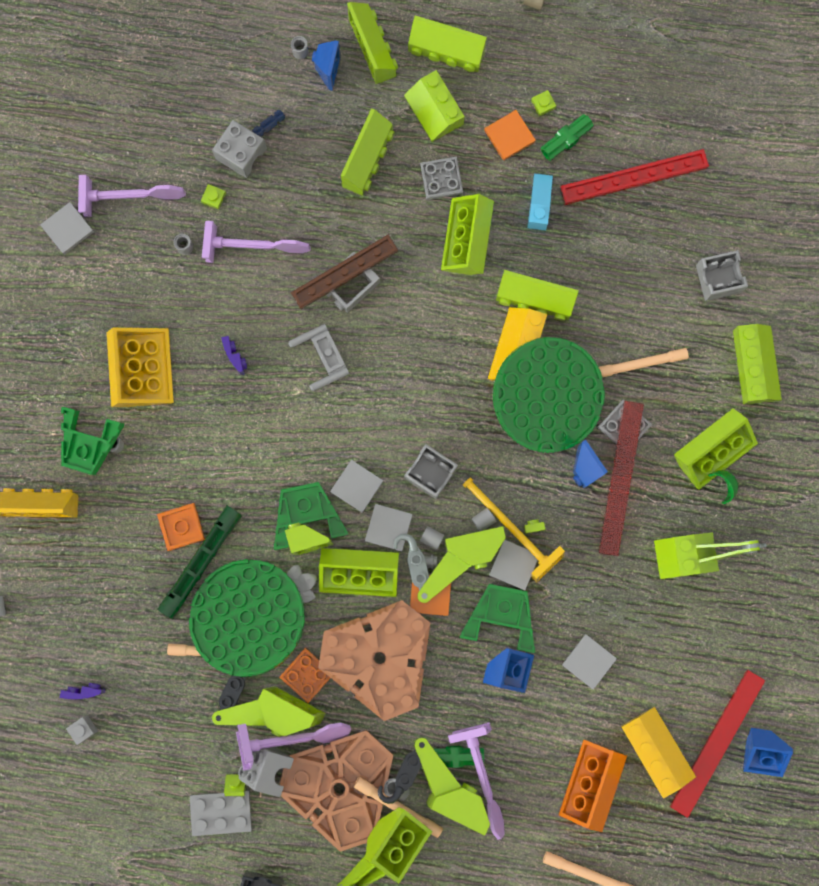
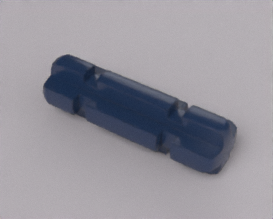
[252,109,285,137]

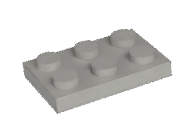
[190,790,252,836]

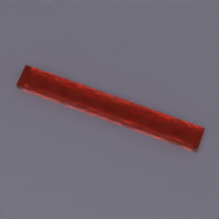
[598,401,644,556]

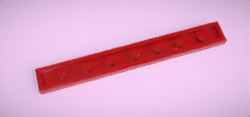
[560,149,709,205]
[669,670,766,818]

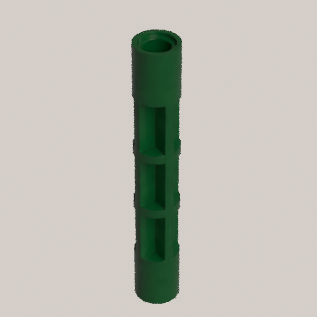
[157,505,243,619]

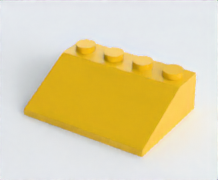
[106,327,174,407]
[0,488,78,517]

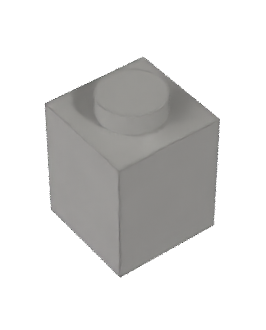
[66,716,99,745]

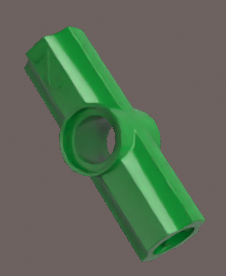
[540,114,594,161]
[433,746,484,768]

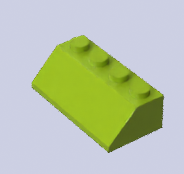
[347,2,398,84]
[408,16,487,72]
[341,108,395,196]
[441,194,494,275]
[496,270,579,321]
[733,324,782,405]
[674,408,758,490]
[319,548,399,597]

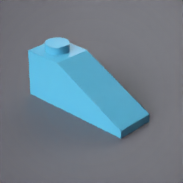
[527,173,553,231]

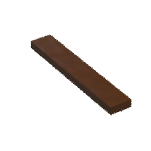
[291,234,399,310]

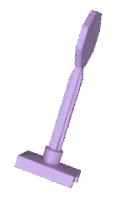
[78,175,186,217]
[202,221,311,263]
[448,722,505,840]
[236,723,351,771]

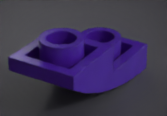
[221,336,247,375]
[59,683,106,699]

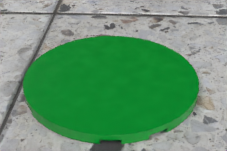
[493,337,605,453]
[189,559,305,677]

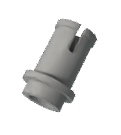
[425,554,438,570]

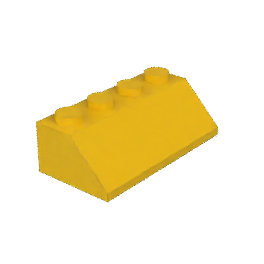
[488,307,547,381]
[621,707,696,799]

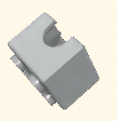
[212,120,267,178]
[696,250,748,301]
[404,444,458,500]
[238,747,294,797]

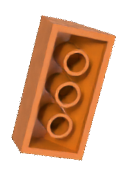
[559,740,627,832]

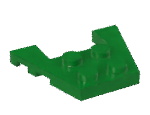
[61,406,125,475]
[274,482,348,550]
[460,584,535,653]

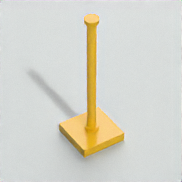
[463,477,565,583]

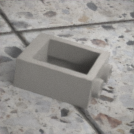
[326,252,380,313]

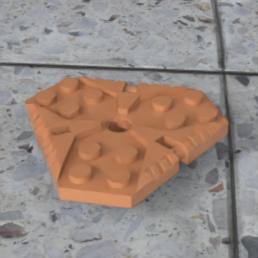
[318,600,430,721]
[280,730,393,852]

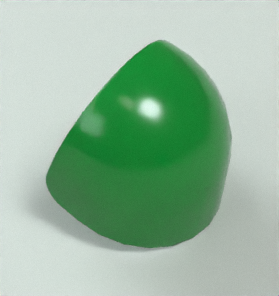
[708,470,739,504]

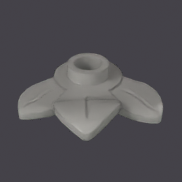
[287,565,317,603]

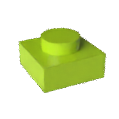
[531,90,556,116]
[201,184,226,210]
[523,519,545,534]
[224,774,246,796]

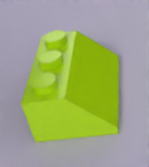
[404,70,465,142]
[285,523,333,556]

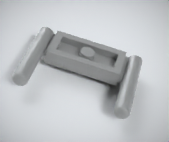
[288,324,349,391]

